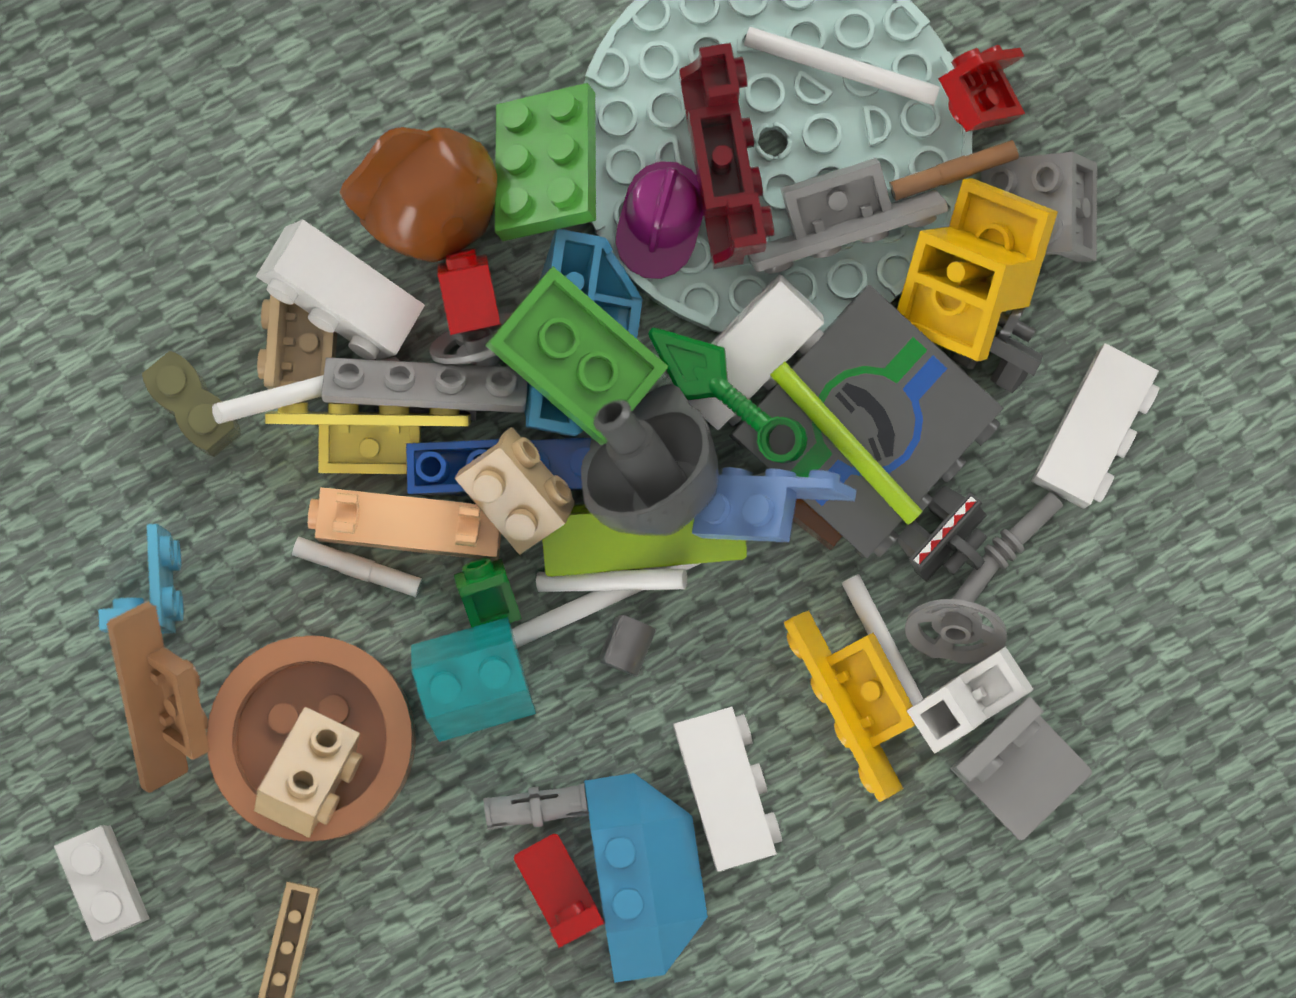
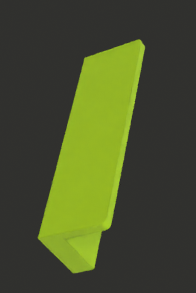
[542,504,747,577]

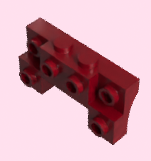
[679,43,774,269]

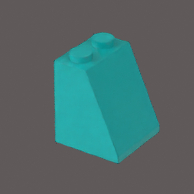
[411,617,536,742]

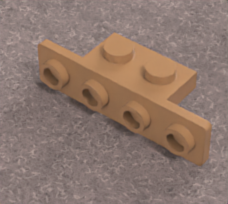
[107,602,210,793]

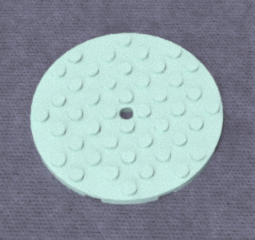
[584,0,973,333]

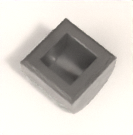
[599,615,656,676]

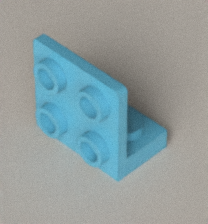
[98,524,184,634]

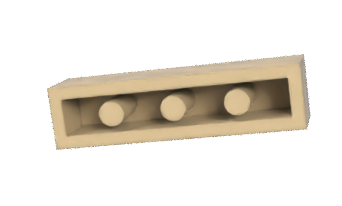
[258,881,320,998]

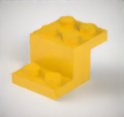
[897,178,1058,361]

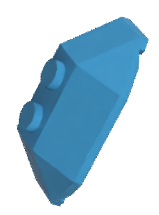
[525,229,643,436]
[584,773,708,983]

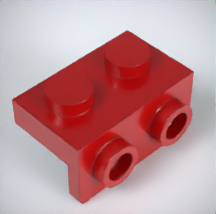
[938,45,1025,132]

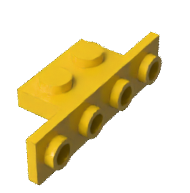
[784,610,915,802]

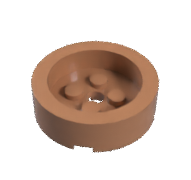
[207,636,416,841]

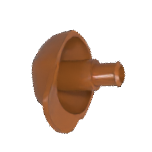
[340,127,497,262]

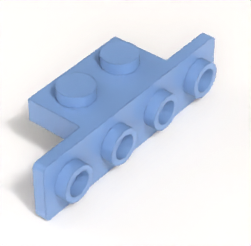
[692,467,857,542]

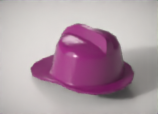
[616,161,704,279]

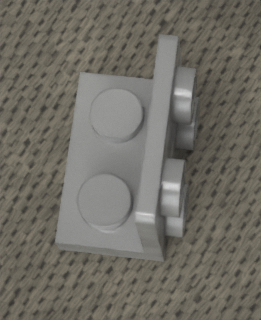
[981,152,1097,262]
[950,697,1092,840]

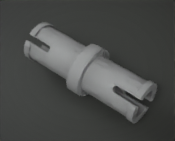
[483,784,589,830]

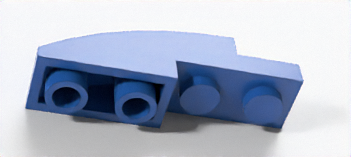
[406,438,591,496]

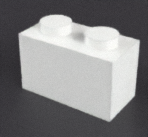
[54,825,150,941]

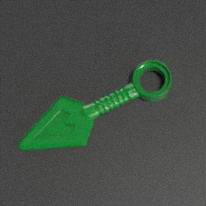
[648,328,808,463]

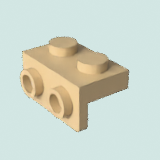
[257,294,337,389]
[455,427,575,555]

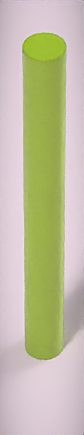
[770,361,923,525]

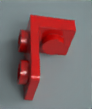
[514,834,605,948]

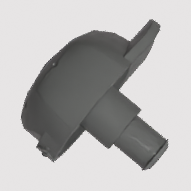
[581,384,719,536]

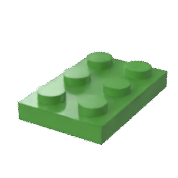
[495,83,596,241]
[485,266,669,446]

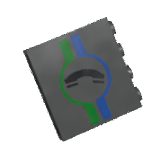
[729,284,1004,558]

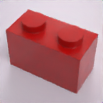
[438,248,501,335]

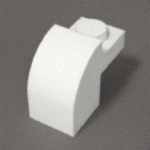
[907,646,1033,754]

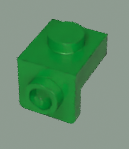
[454,558,522,628]

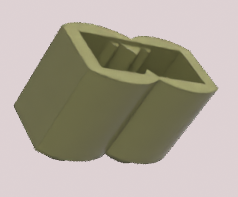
[142,351,241,457]

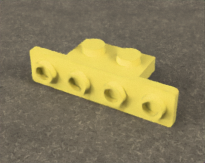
[265,402,471,474]

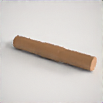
[889,140,1019,201]

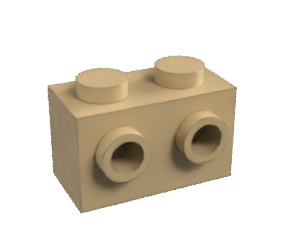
[254,707,363,838]

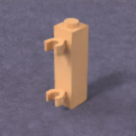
[308,487,501,561]

